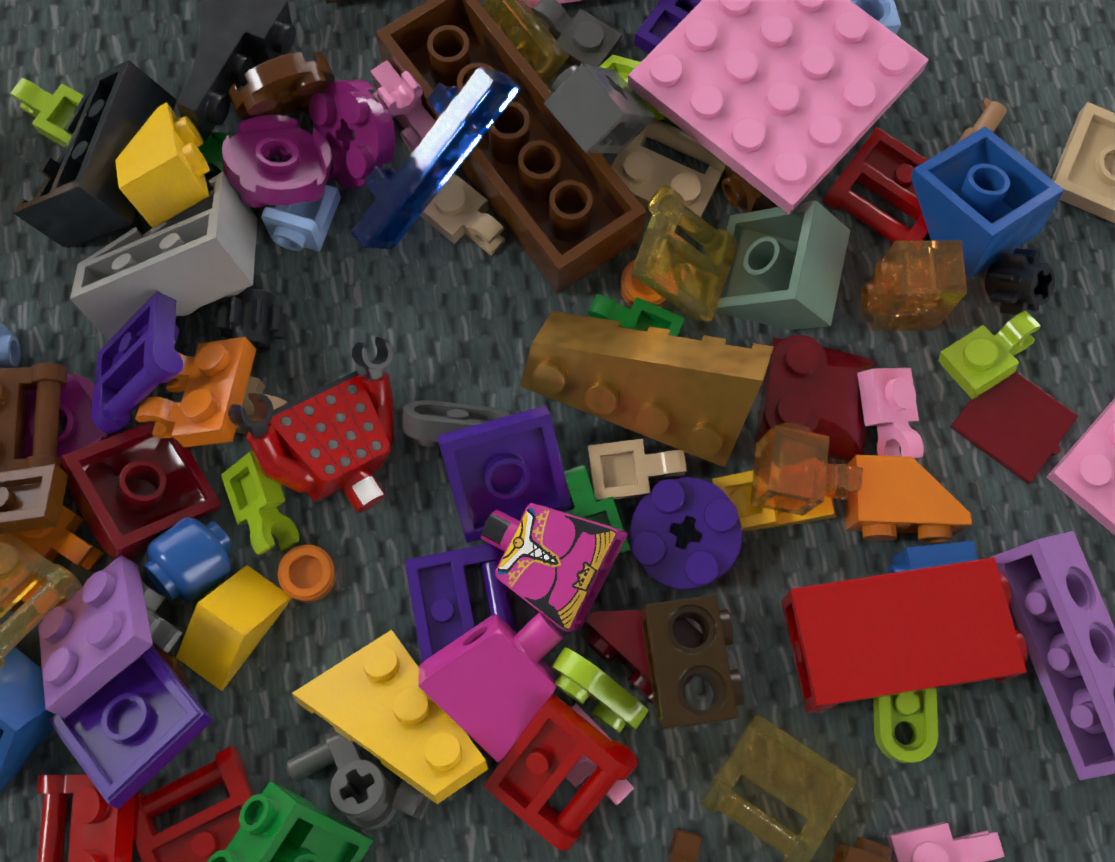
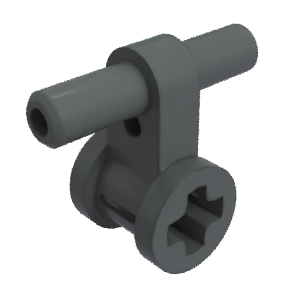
[286,729,397,830]

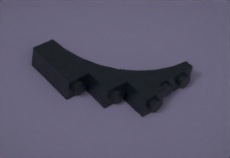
[176,0,296,142]

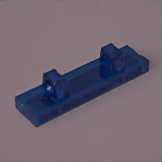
[351,66,520,249]

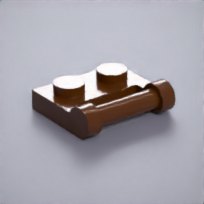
[0,363,68,472]

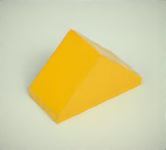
[176,565,292,691]

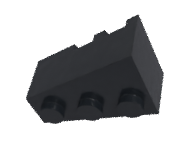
[13,60,177,248]

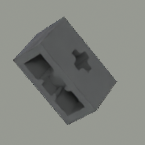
[544,63,656,153]

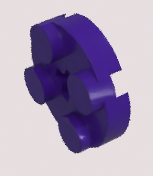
[630,477,743,591]

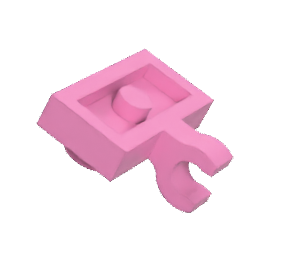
[370,60,451,169]

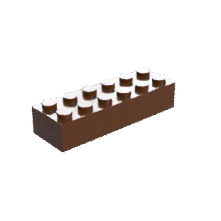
[376,0,647,294]

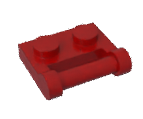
[823,127,928,259]
[483,694,638,851]
[133,745,255,862]
[37,774,136,862]

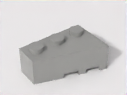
[70,172,258,340]

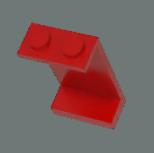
[781,557,1028,714]

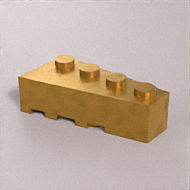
[520,311,774,467]

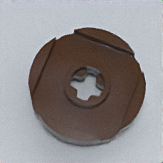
[228,52,335,121]

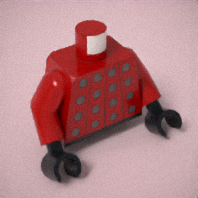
[228,337,394,513]

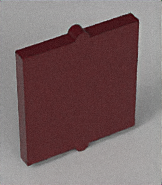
[950,371,1079,484]

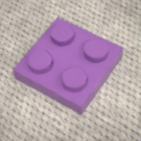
[38,555,153,718]

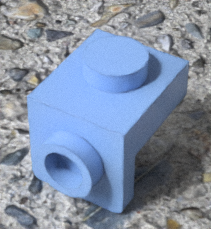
[261,185,341,252]

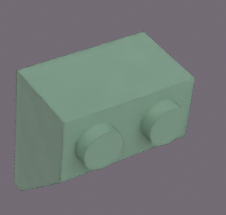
[708,200,850,330]

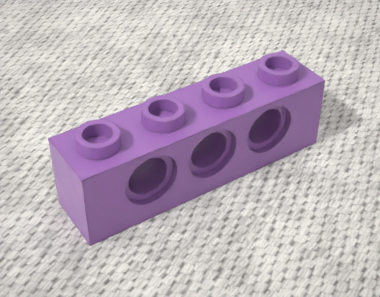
[990,531,1115,781]

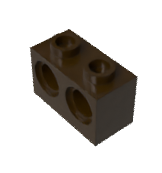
[640,595,744,731]

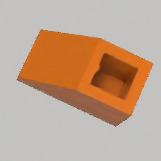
[844,455,972,543]

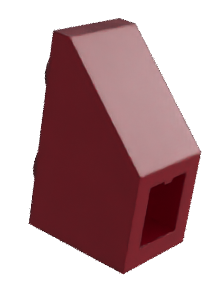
[583,610,703,704]

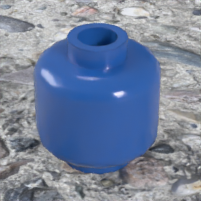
[143,517,233,602]

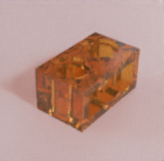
[861,240,967,331]

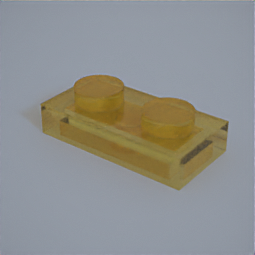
[482,0,569,85]

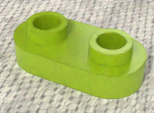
[551,647,649,733]
[873,688,938,763]

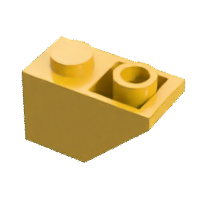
[115,102,210,228]

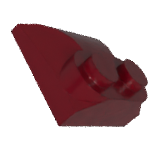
[754,335,876,461]
[61,421,221,559]

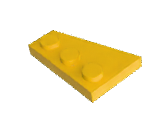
[292,630,488,804]

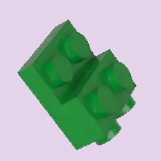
[207,781,374,862]

